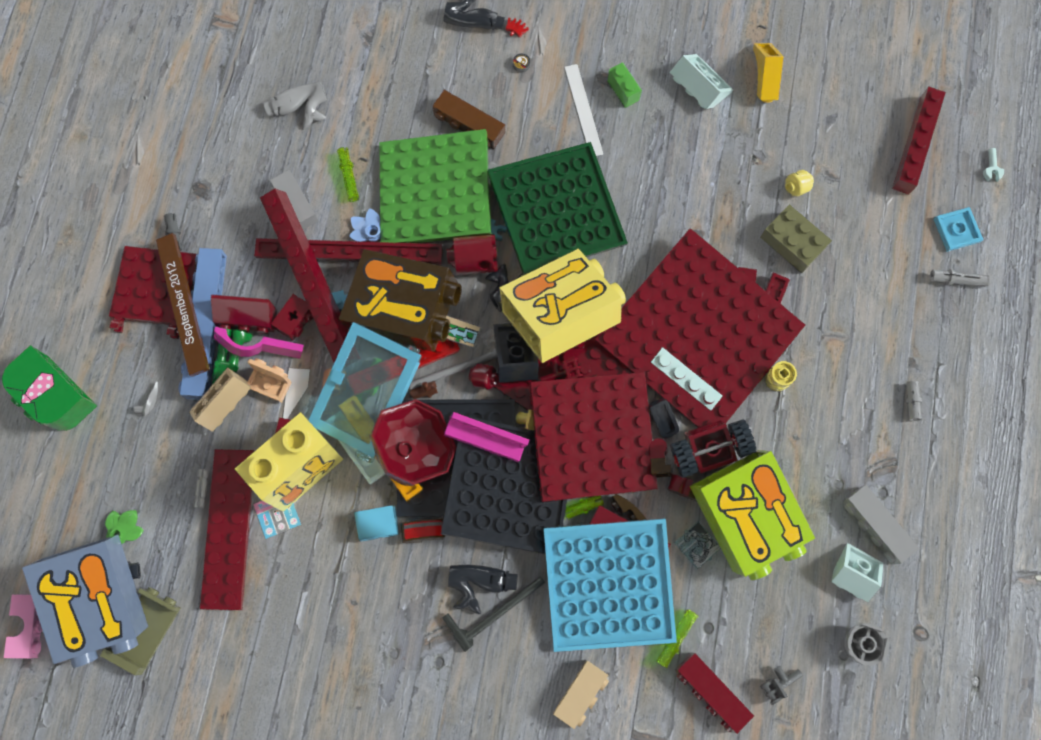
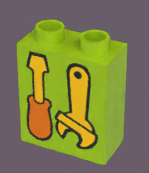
[690,450,815,580]

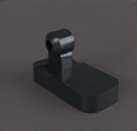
[649,398,679,438]

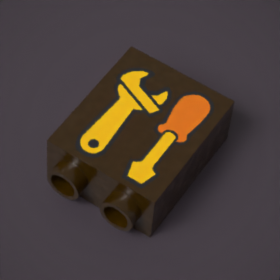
[339,249,462,352]

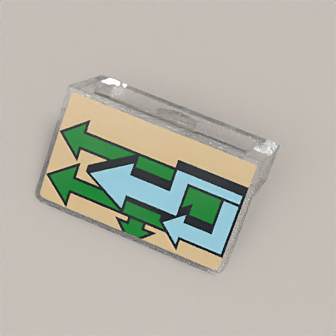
[446,315,482,348]

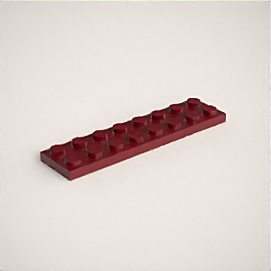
[200,449,255,610]

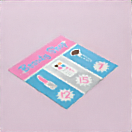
[253,501,301,539]

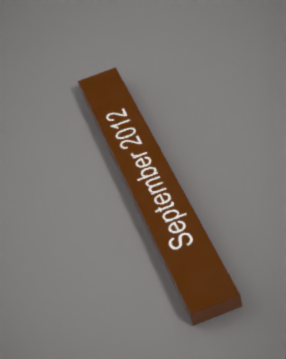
[156,233,210,377]

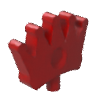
[506,18,529,37]

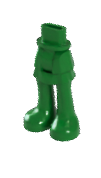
[212,328,253,384]

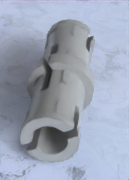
[906,381,922,421]

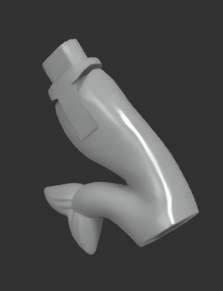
[263,81,327,129]

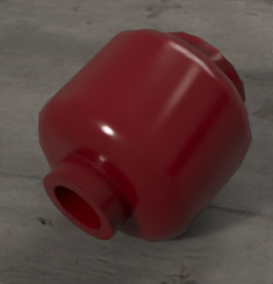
[469,363,499,390]

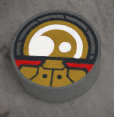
[513,53,530,72]

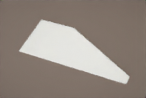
[283,368,310,419]

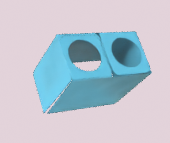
[354,506,399,542]

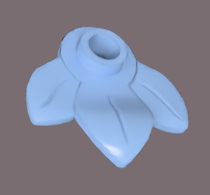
[349,209,381,242]

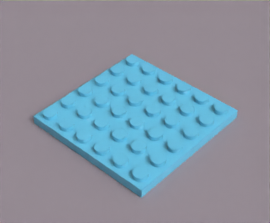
[544,518,677,652]

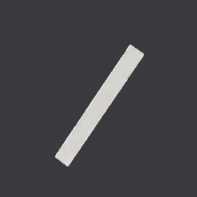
[565,64,603,156]

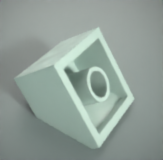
[832,543,883,602]

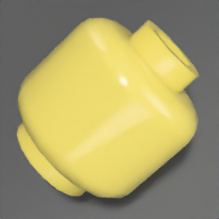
[785,170,814,196]

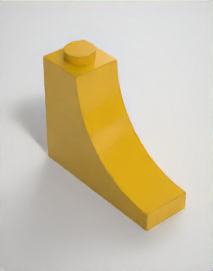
[753,43,784,103]

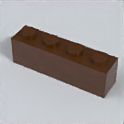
[433,89,506,149]

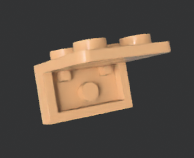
[247,358,292,403]

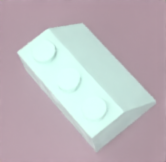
[670,54,733,109]

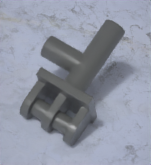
[760,666,803,705]

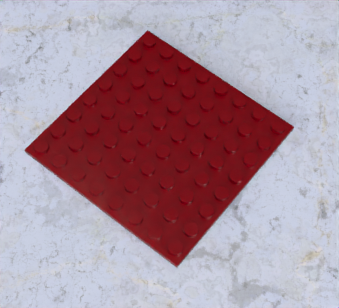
[595,228,806,428]

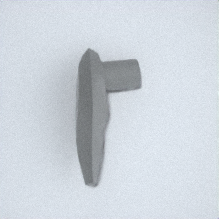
[134,382,158,416]

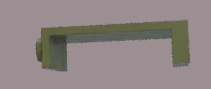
[100,587,181,676]

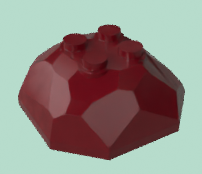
[370,399,456,486]

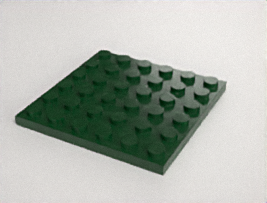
[487,142,628,276]

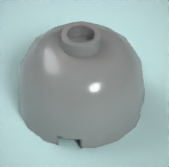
[844,623,889,666]

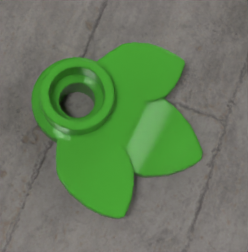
[105,510,144,544]

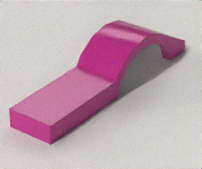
[214,327,304,359]

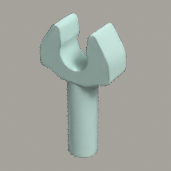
[983,148,1004,182]

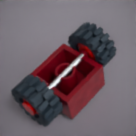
[670,419,757,478]

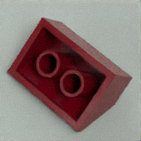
[211,295,277,334]

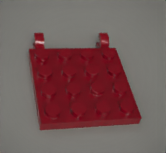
[109,246,197,339]

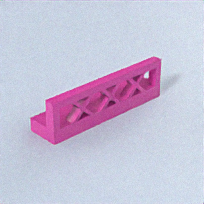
[444,412,529,462]

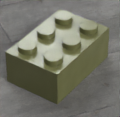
[760,204,832,273]

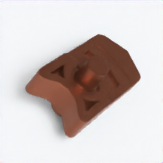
[409,381,438,399]

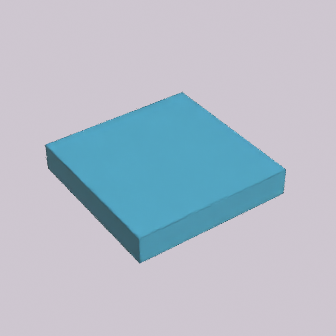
[933,207,983,252]

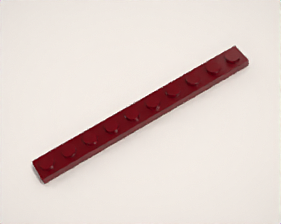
[254,238,443,264]

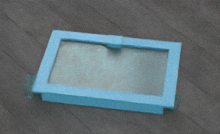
[309,322,422,463]

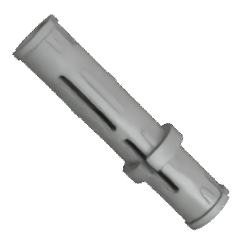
[930,269,990,287]

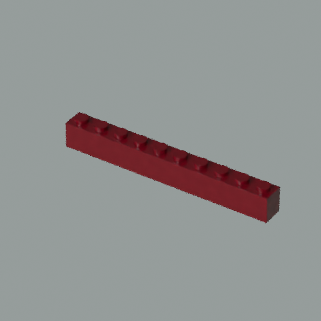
[260,188,361,368]

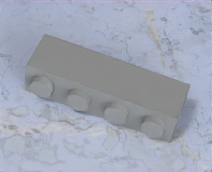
[843,485,919,565]

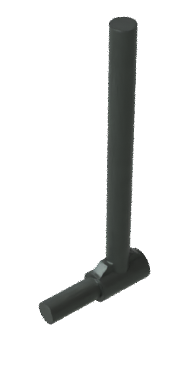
[442,576,545,652]

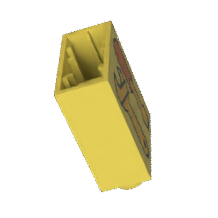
[500,249,626,363]
[235,412,343,512]

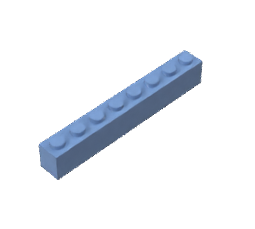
[178,248,227,400]

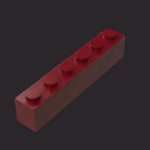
[892,86,946,195]

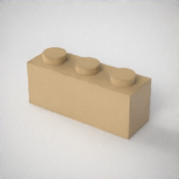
[189,368,251,432]
[553,660,609,729]

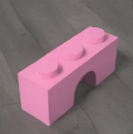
[4,595,43,658]

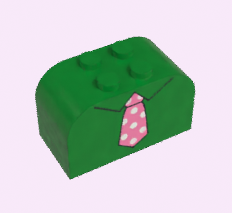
[2,345,97,431]

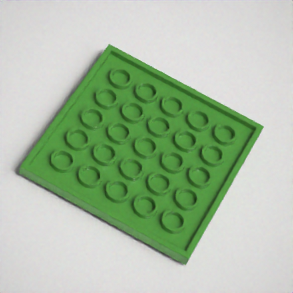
[379,129,491,243]

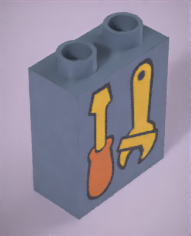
[22,535,148,668]

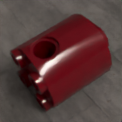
[447,234,498,275]

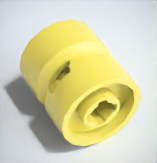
[765,361,797,391]

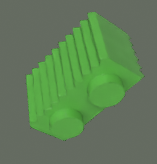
[607,63,642,108]

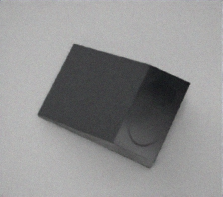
[493,323,539,383]

